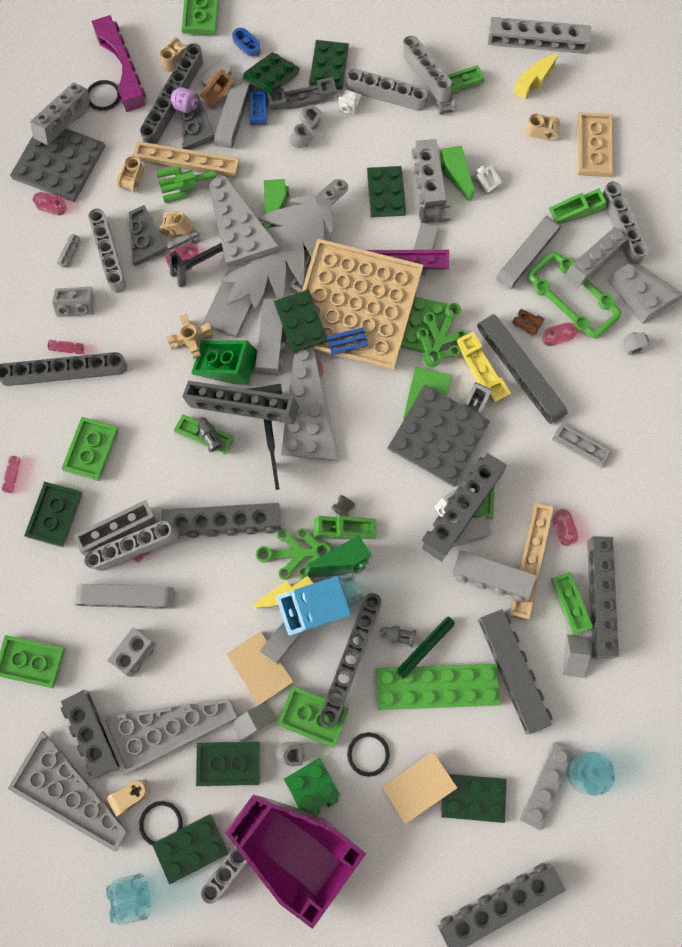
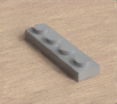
[520,743,574,830]

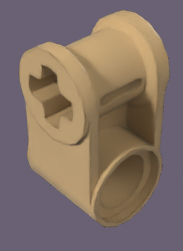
[160,37,188,72]
[525,113,560,141]
[117,155,144,192]
[159,211,194,236]
[107,780,150,817]

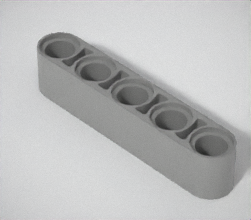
[403,36,452,102]
[346,68,427,111]
[214,72,253,148]
[602,181,648,264]
[88,208,126,293]
[496,216,561,289]
[84,521,179,571]
[75,584,174,609]
[201,846,247,904]

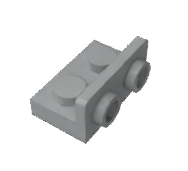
[52,287,93,317]

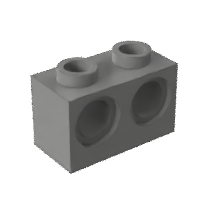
[107,628,155,677]

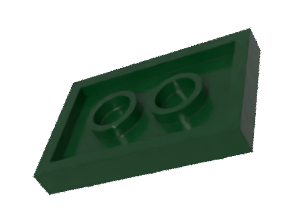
[309,40,349,90]
[243,52,300,95]
[367,166,406,218]
[274,289,328,354]
[24,481,83,548]
[196,741,260,786]
[441,774,507,823]
[152,813,229,885]

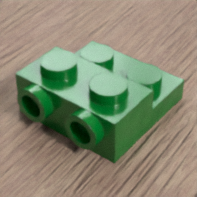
[284,757,340,815]

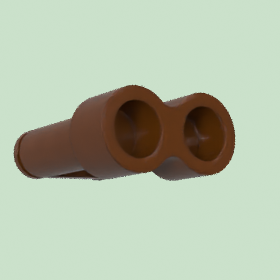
[512,309,545,336]

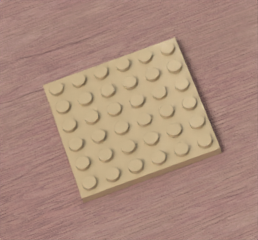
[287,238,423,371]

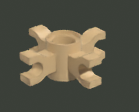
[167,314,214,359]

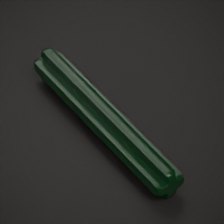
[396,616,455,679]

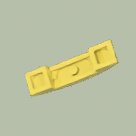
[457,332,511,403]

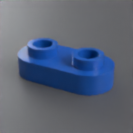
[232,28,261,57]

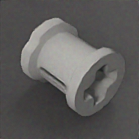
[435,95,456,114]

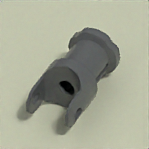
[419,205,451,223]
[197,417,224,452]
[380,626,416,648]

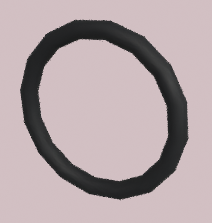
[88,80,121,110]
[347,732,390,777]
[139,801,182,845]

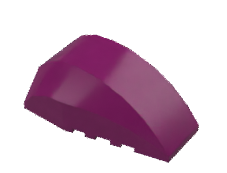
[225,794,366,929]

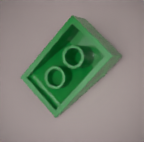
[191,340,257,384]
[304,535,372,577]

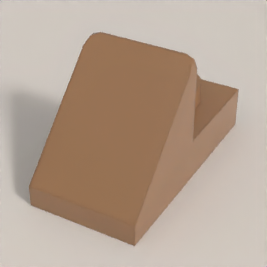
[200,68,235,107]

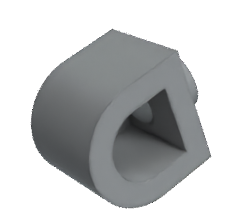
[299,105,323,129]
[289,123,313,148]
[624,332,649,355]
[277,742,304,767]

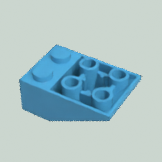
[276,575,352,636]

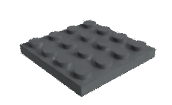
[10,129,106,202]
[387,384,490,486]

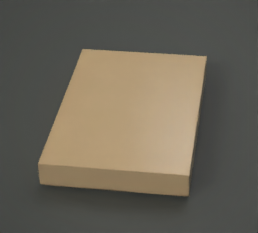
[227,631,294,705]
[382,751,457,824]

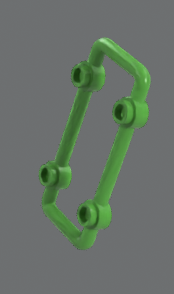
[528,252,621,338]

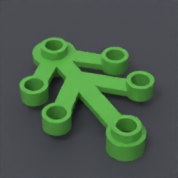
[416,302,467,367]
[256,528,332,580]

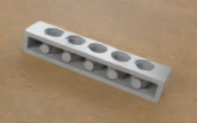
[488,17,591,54]

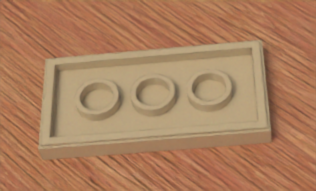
[577,112,613,177]

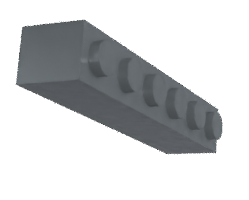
[478,609,553,735]

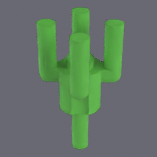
[156,166,216,203]

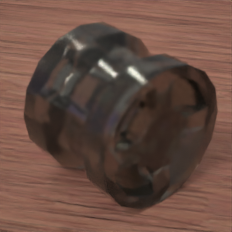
[331,495,356,516]

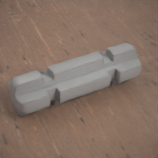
[166,230,200,253]
[57,234,80,268]

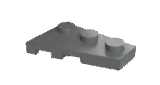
[182,93,215,150]
[128,205,167,266]

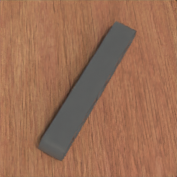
[140,43,203,144]
[477,314,568,424]
[0,352,128,386]
[319,593,382,729]

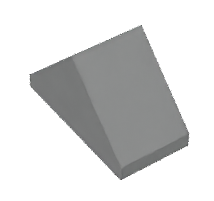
[464,382,492,415]
[563,635,591,678]
[231,702,276,741]

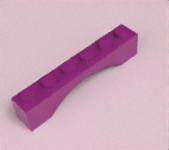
[91,15,147,112]

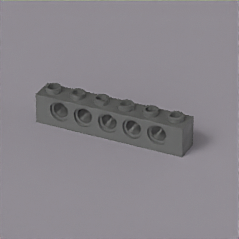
[182,380,299,424]
[422,453,507,562]
[162,503,281,539]
[587,536,619,659]
[437,862,566,947]

